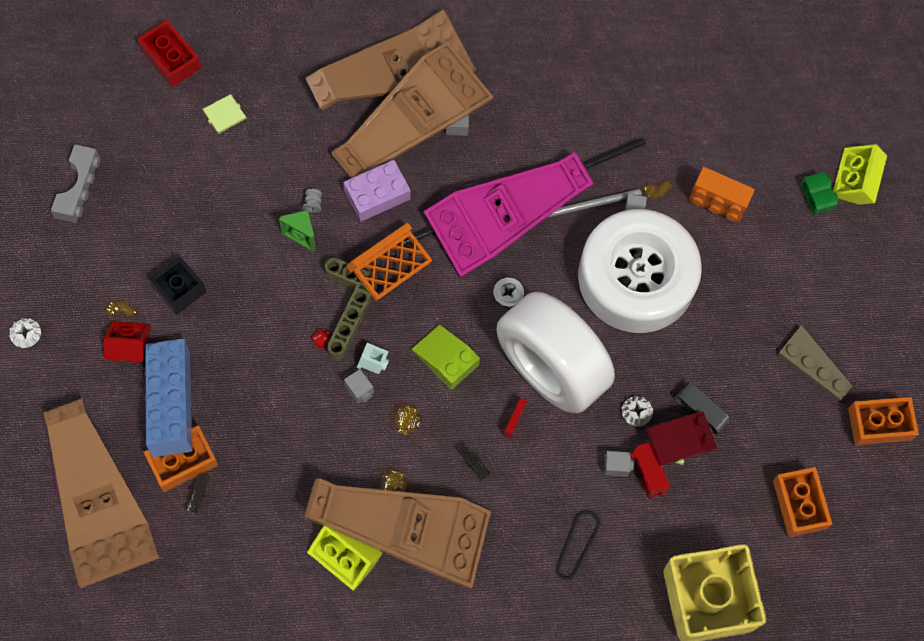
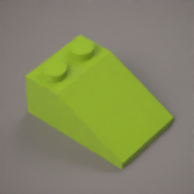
[411,324,480,390]

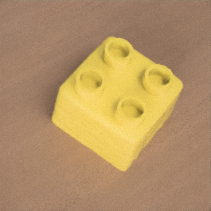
[664,545,766,641]

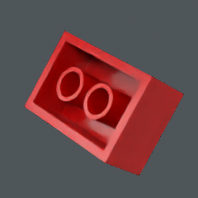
[137,20,202,88]

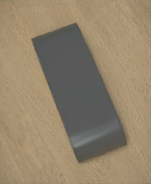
[675,383,730,435]

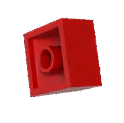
[104,321,151,363]

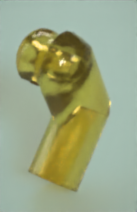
[645,180,672,198]
[106,301,136,318]

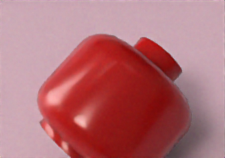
[312,329,332,349]

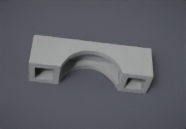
[51,144,100,223]

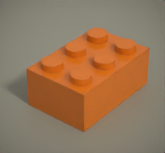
[689,166,755,223]
[848,397,919,445]
[144,425,218,492]
[773,467,833,537]

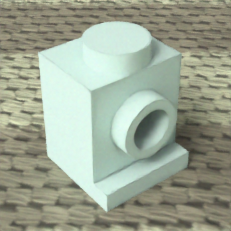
[357,343,389,374]

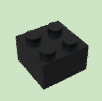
[150,257,207,315]

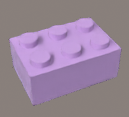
[343,160,411,222]

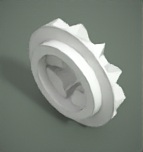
[493,278,524,308]
[9,318,41,348]
[622,395,653,426]

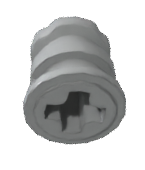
[303,189,322,213]

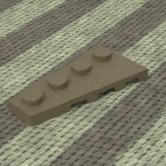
[778,325,852,402]

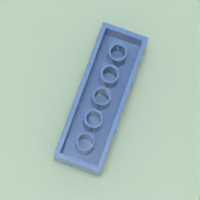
[146,339,192,457]

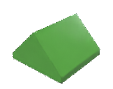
[279,210,316,252]

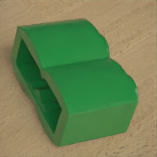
[801,172,839,215]

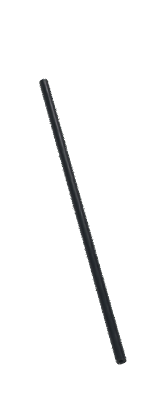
[397,138,646,247]

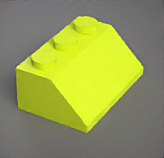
[833,144,887,205]
[307,526,383,591]

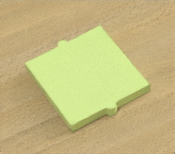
[203,94,246,134]

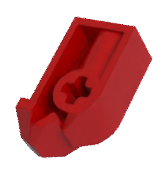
[631,443,670,499]

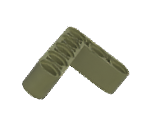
[325,258,377,361]

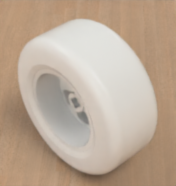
[578,209,702,333]
[497,292,615,413]

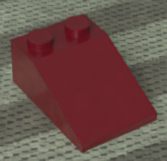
[646,411,717,466]

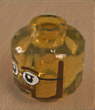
[394,405,422,436]
[379,469,408,492]

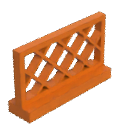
[346,223,433,301]

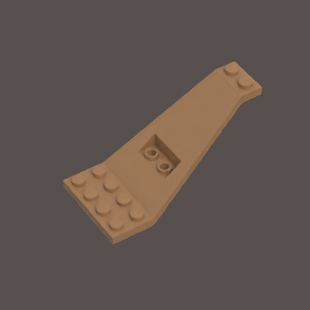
[306,10,476,110]
[331,41,494,178]
[43,399,159,588]
[304,478,491,588]

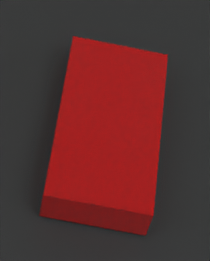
[503,398,527,440]

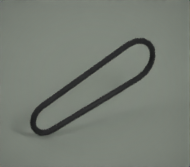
[556,510,600,580]

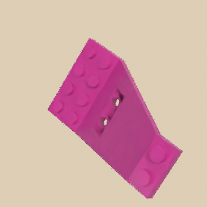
[424,152,594,277]

